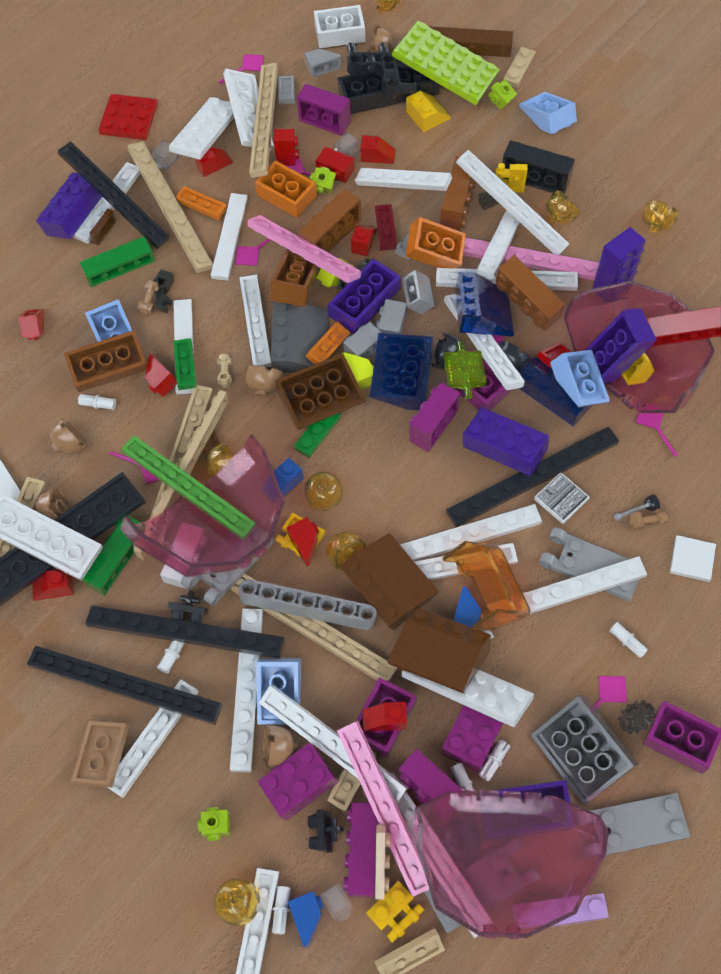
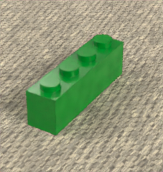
[80,237,155,287]
[82,516,145,596]

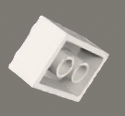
[314,5,365,48]

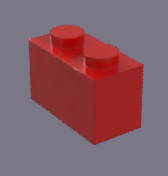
[274,129,300,166]
[315,147,355,183]

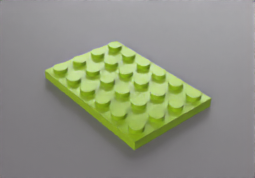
[392,21,500,105]

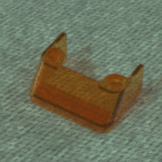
[442,541,531,630]

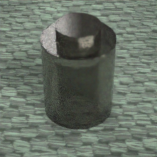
[478,191,499,210]

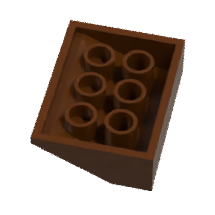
[275,353,366,430]
[340,533,439,631]
[388,607,491,693]

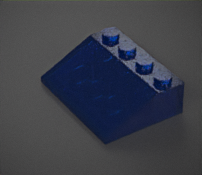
[455,272,514,337]
[370,333,433,411]
[518,357,607,427]

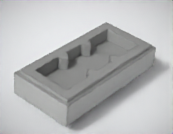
[278,76,295,105]

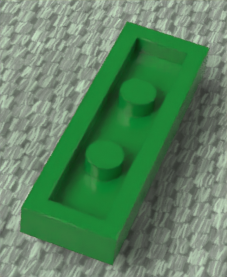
[173,338,197,390]
[294,413,341,458]

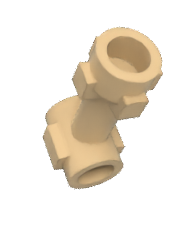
[217,354,232,388]

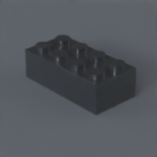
[502,140,575,196]

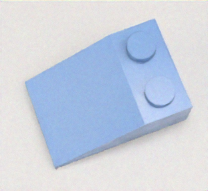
[519,92,577,134]
[85,299,132,342]
[550,350,610,407]
[257,658,301,725]

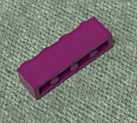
[343,802,378,898]

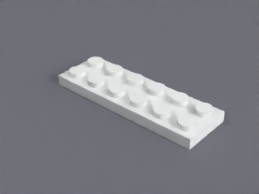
[223,69,274,151]
[169,97,234,160]
[0,494,103,581]
[402,670,534,727]

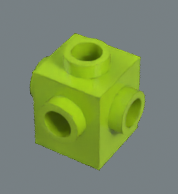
[488,79,517,110]
[310,167,336,194]
[197,807,231,841]

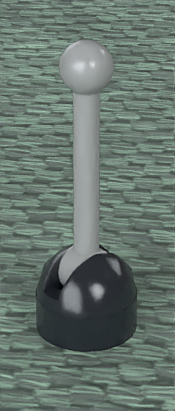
[614,494,660,521]

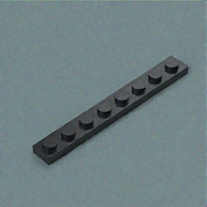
[58,141,170,249]

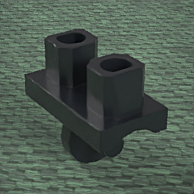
[168,590,209,623]
[308,809,344,853]

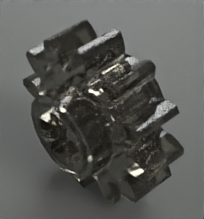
[617,700,656,735]

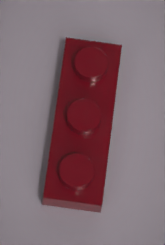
[375,204,397,251]

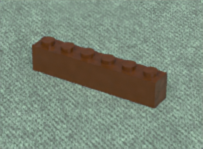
[428,26,513,57]

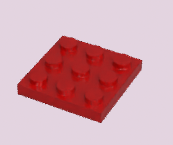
[98,94,158,140]

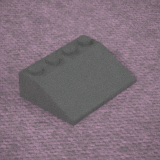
[271,301,328,373]
[531,695,639,805]

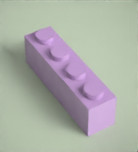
[511,893,609,932]

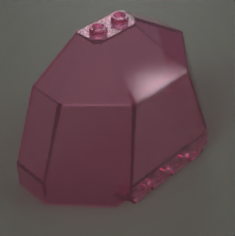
[564,281,715,413]
[120,434,285,577]
[413,789,609,939]

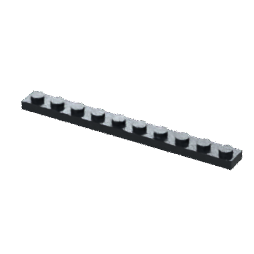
[446,426,619,528]
[85,606,285,659]
[27,646,223,725]

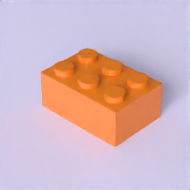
[255,160,317,218]
[405,217,466,268]

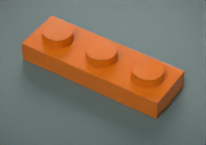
[175,186,227,220]
[305,321,350,364]

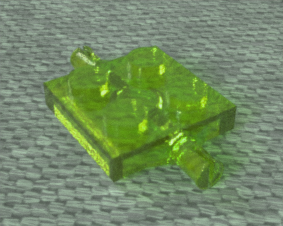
[443,341,486,399]

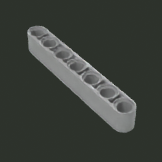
[239,579,376,630]

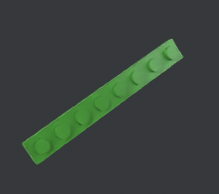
[121,435,256,541]

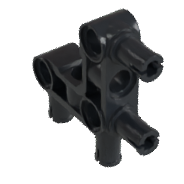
[346,42,416,100]

